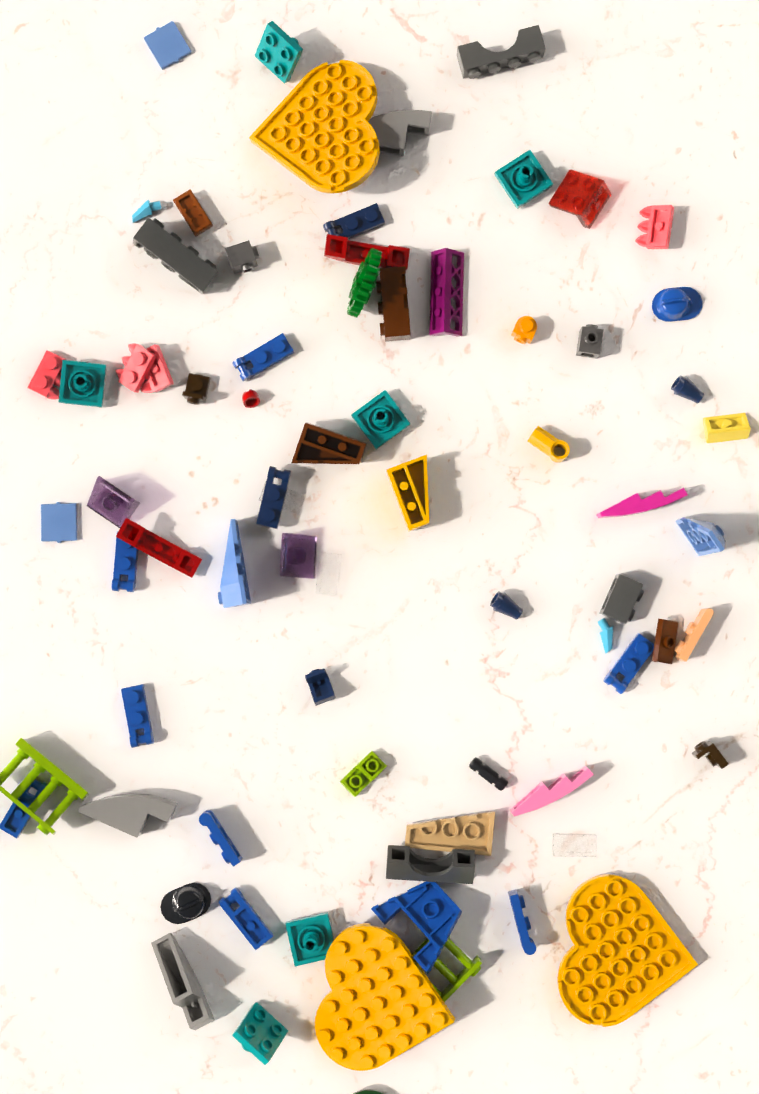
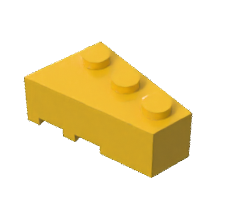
[386,455,429,532]

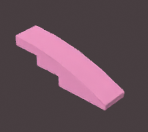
[510,766,594,817]

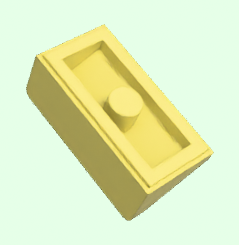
[703,413,751,443]

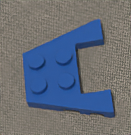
[371,881,462,974]

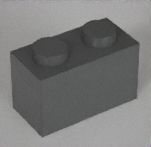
[599,574,644,624]

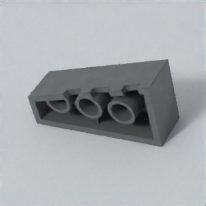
[133,217,218,294]

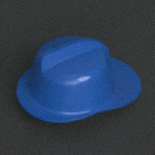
[652,287,703,322]

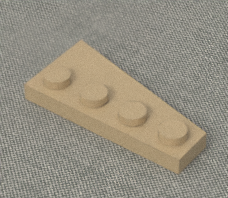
[405,811,495,856]

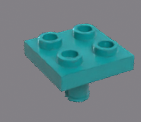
[254,21,303,84]
[494,150,553,209]
[58,360,106,408]
[351,390,410,450]
[285,912,334,967]
[232,1002,288,1065]

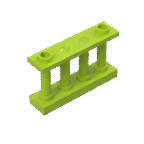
[0,738,89,835]
[412,936,482,1002]

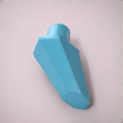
[132,200,162,223]
[598,618,614,653]

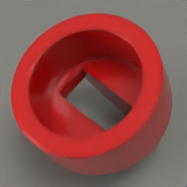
[242,389,260,408]

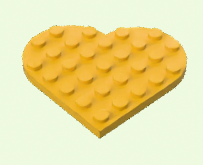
[249,60,380,193]
[557,874,698,1027]
[315,923,455,1071]

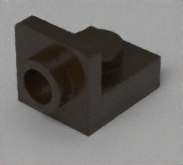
[182,373,211,405]
[691,741,729,769]

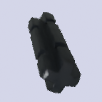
[469,757,508,791]

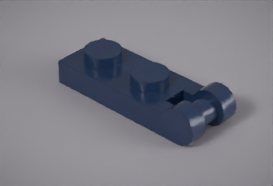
[323,203,385,240]
[256,466,291,529]

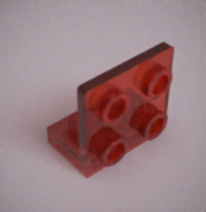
[549,170,612,229]

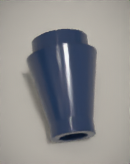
[671,375,704,404]
[490,591,523,620]

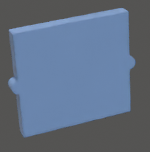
[143,21,192,70]
[41,502,77,543]

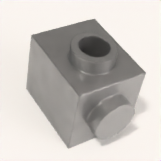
[225,240,260,274]
[576,324,604,359]

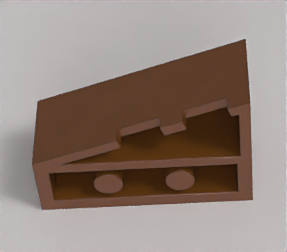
[376,266,411,342]
[291,422,368,464]

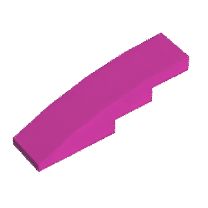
[596,488,688,518]

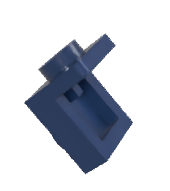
[305,668,336,706]

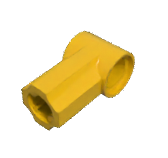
[527,426,570,463]

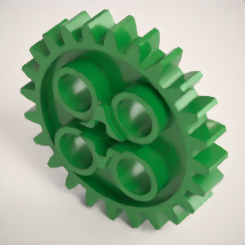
[347,248,382,318]

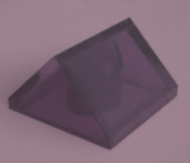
[87,476,140,528]
[280,533,317,579]

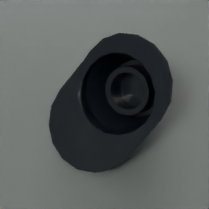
[160,882,211,924]

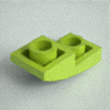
[339,751,387,797]

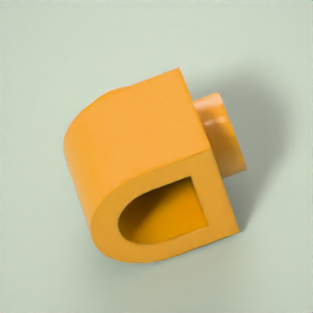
[511,316,537,344]

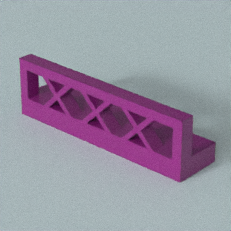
[429,248,464,337]

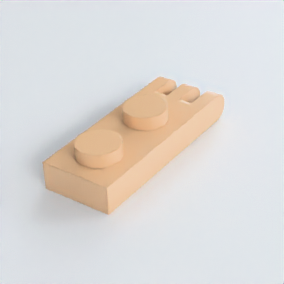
[674,608,714,662]

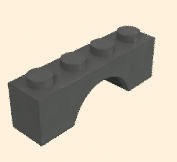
[456,25,546,79]
[386,845,475,884]

